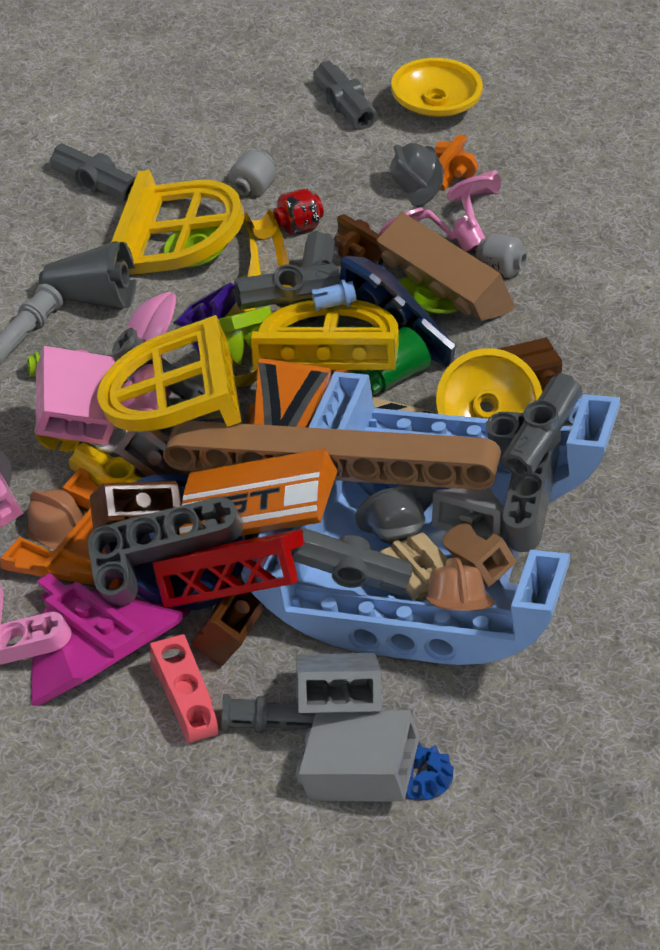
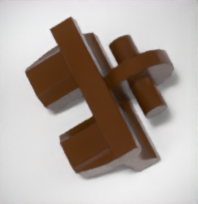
[334,214,383,265]

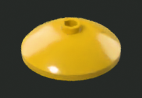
[391,58,483,117]
[436,348,542,419]

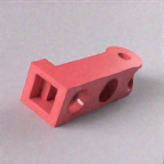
[150,634,218,743]

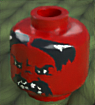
[273,189,324,234]

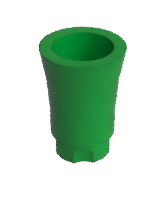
[351,327,431,397]

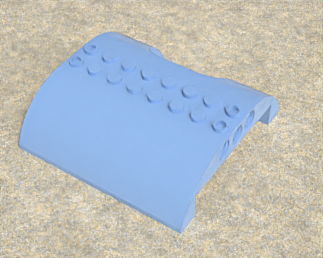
[241,372,620,665]

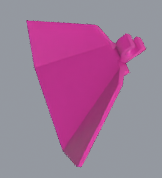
[32,573,190,706]

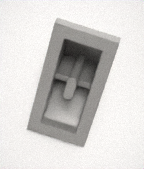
[431,488,504,540]

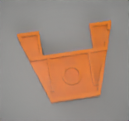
[0,468,123,589]

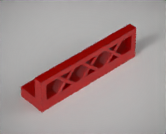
[152,529,305,608]

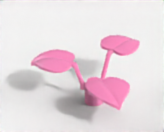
[378,170,501,253]
[75,292,176,411]

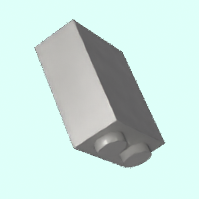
[296,653,382,713]
[296,710,420,802]

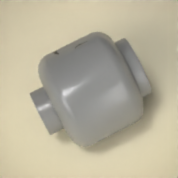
[229,150,277,196]
[476,232,528,279]

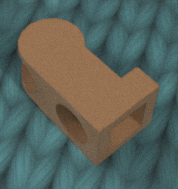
[443,523,517,587]

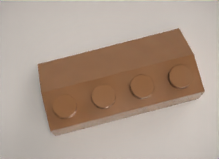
[376,212,515,321]

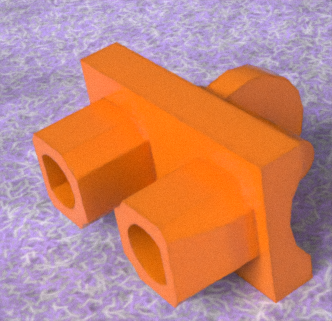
[435,134,478,190]

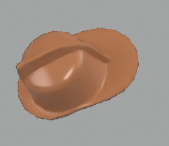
[27,489,87,550]
[423,558,495,611]

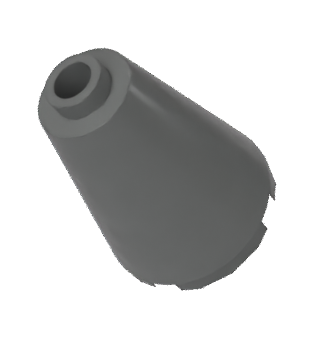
[39,241,136,309]

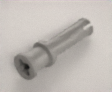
[0,284,63,365]

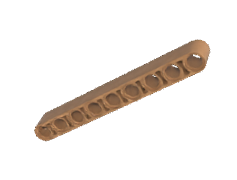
[163,421,501,490]

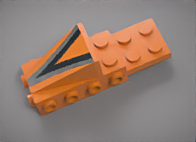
[247,358,348,428]

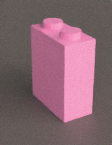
[36,346,115,445]

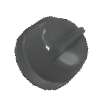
[390,143,444,206]
[355,485,436,544]

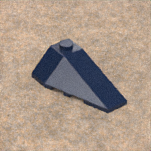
[340,256,456,367]

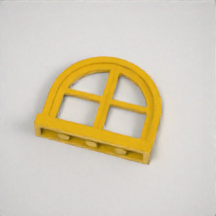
[111,170,244,275]
[251,300,399,370]
[97,315,241,432]

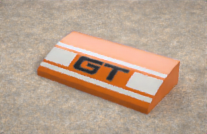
[180,448,337,536]

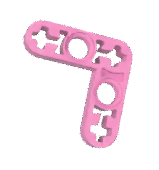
[0,585,71,665]

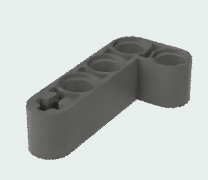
[486,412,560,552]
[88,497,244,607]

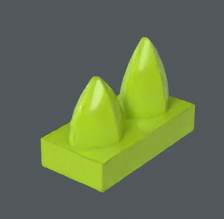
[218,306,272,365]

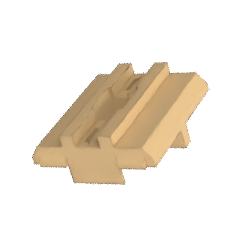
[380,532,448,602]

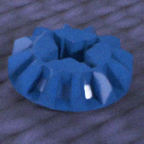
[406,742,454,800]

